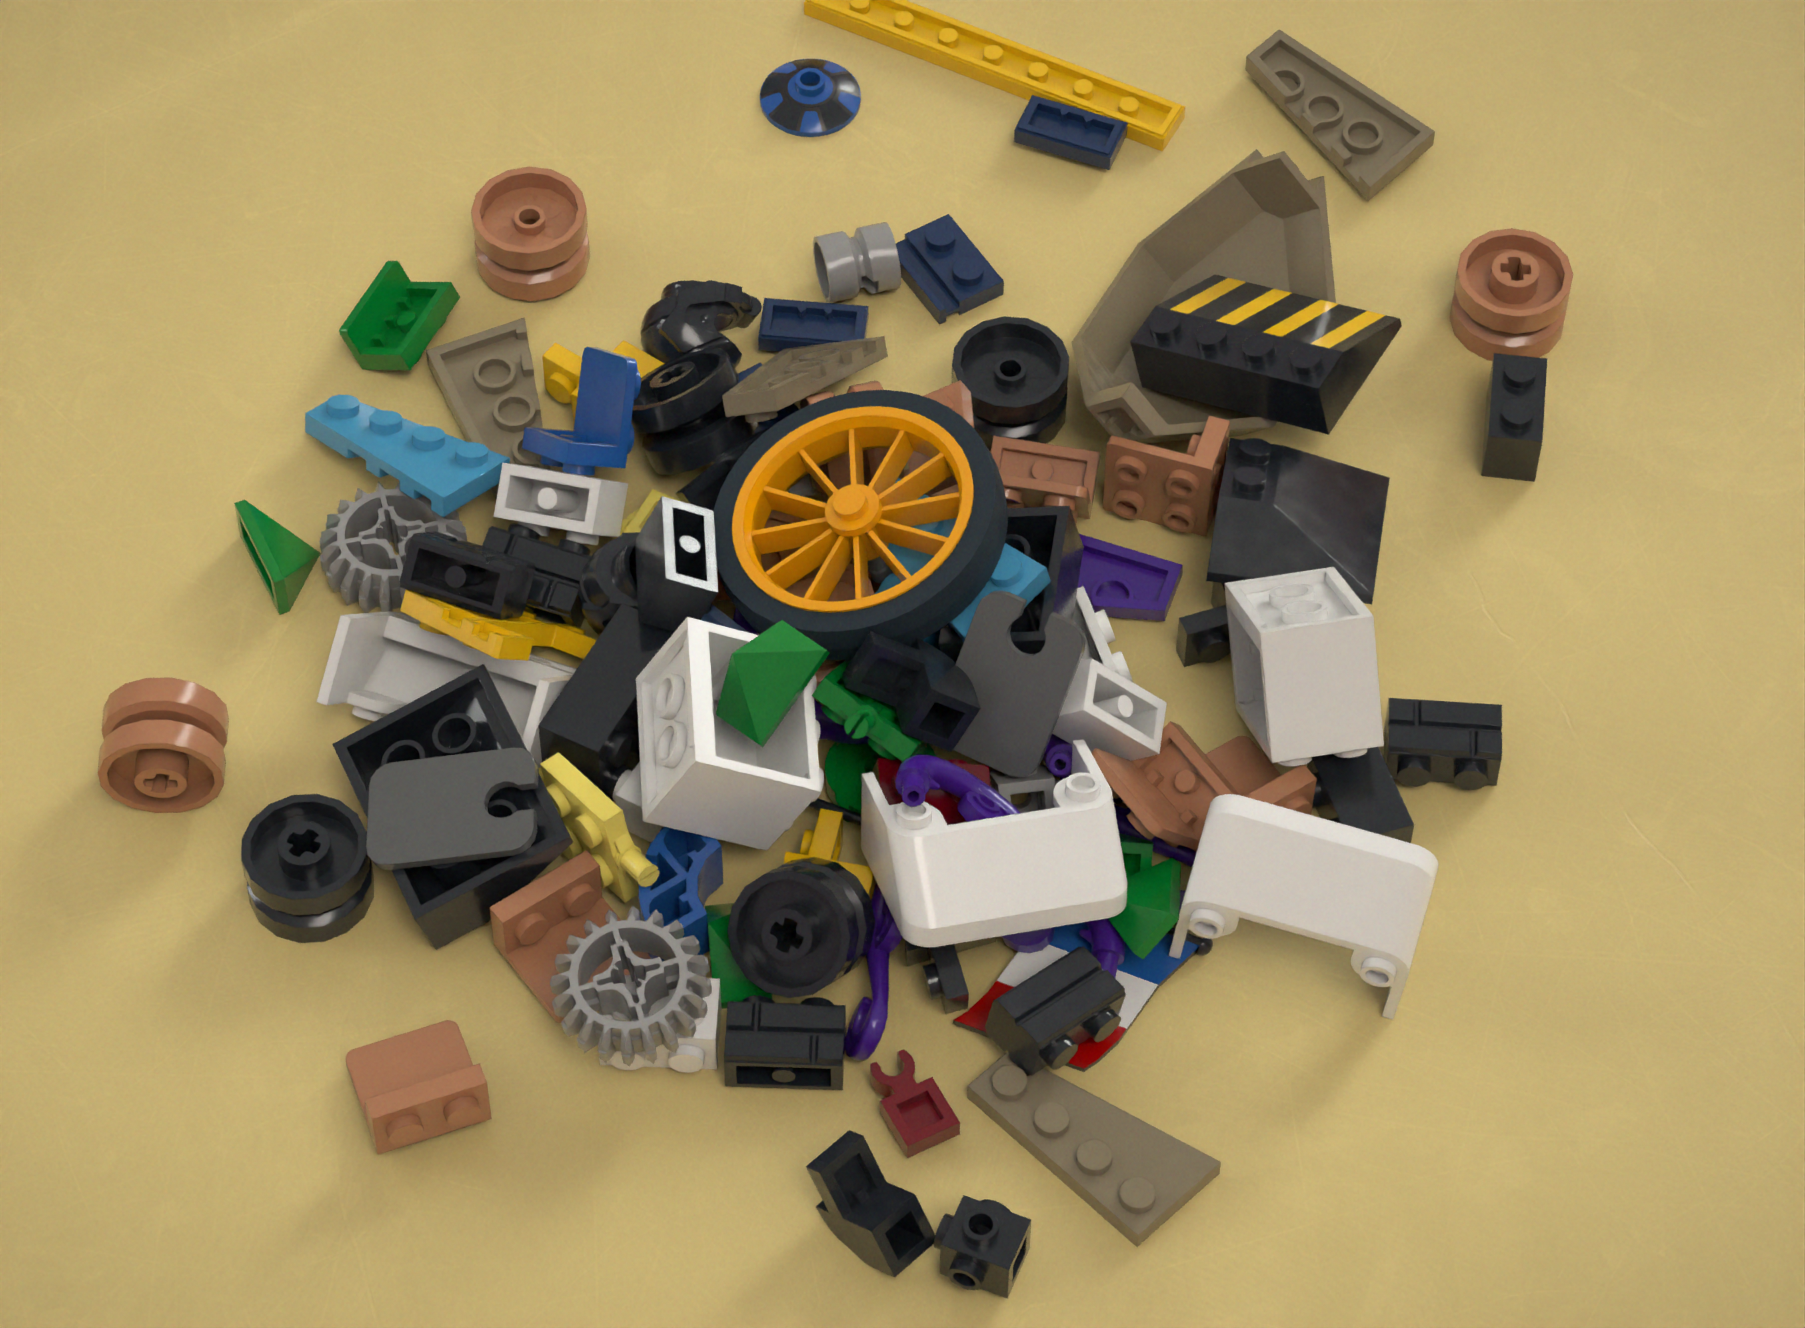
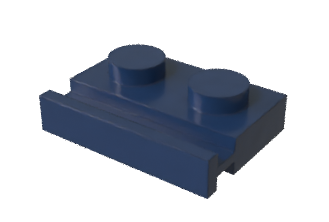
[896,214,1004,325]

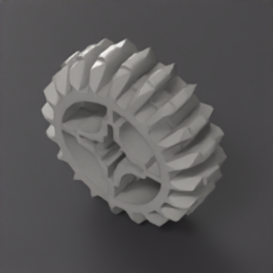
[319,481,467,613]
[550,906,712,1067]

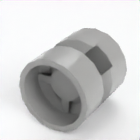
[813,222,901,303]

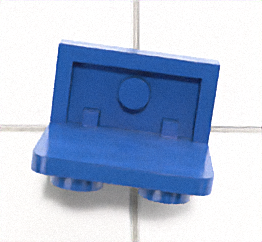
[522,347,641,475]

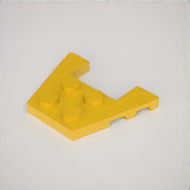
[400,590,597,661]

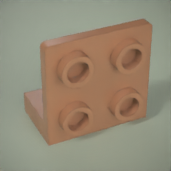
[1103,416,1230,537]
[490,850,651,1023]

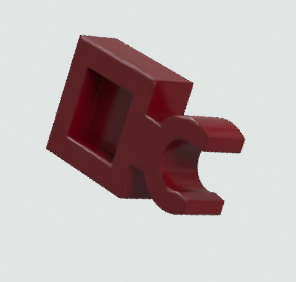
[870,1049,960,1158]

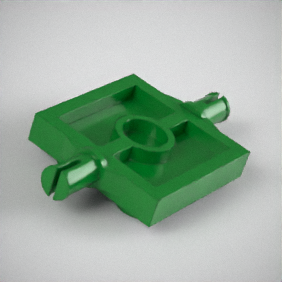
[812,660,927,762]

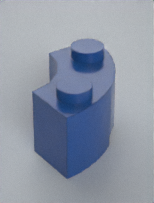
[639,827,723,962]

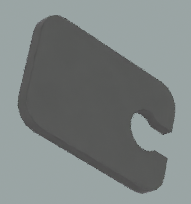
[953,590,1086,778]
[366,748,539,870]

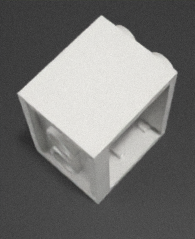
[1224,567,1384,766]
[636,617,824,851]

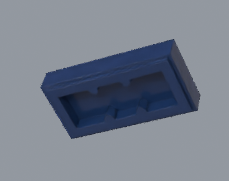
[1014,95,1128,170]
[758,298,869,352]

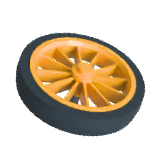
[714,390,1008,660]

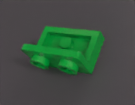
[339,261,460,371]

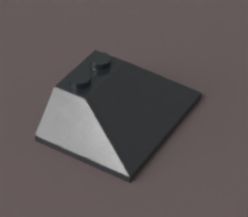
[1206,438,1390,604]

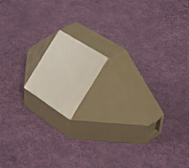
[1072,149,1336,443]

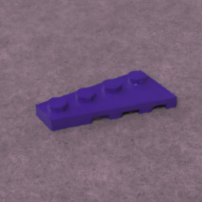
[1078,534,1183,621]

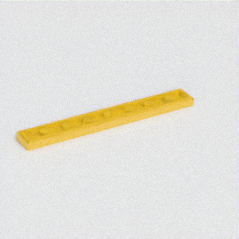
[804,0,1185,152]

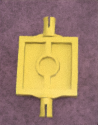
[538,752,659,903]

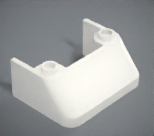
[317,611,577,768]
[861,739,1128,947]
[1169,794,1439,1020]

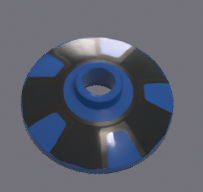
[760,59,861,137]

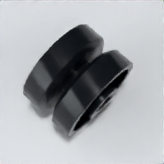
[952,316,1069,452]
[631,348,759,475]
[241,794,374,943]
[727,857,876,998]

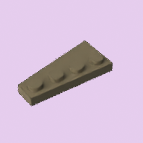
[1245,29,1435,201]
[426,317,551,499]
[722,336,888,423]
[967,1052,1221,1247]

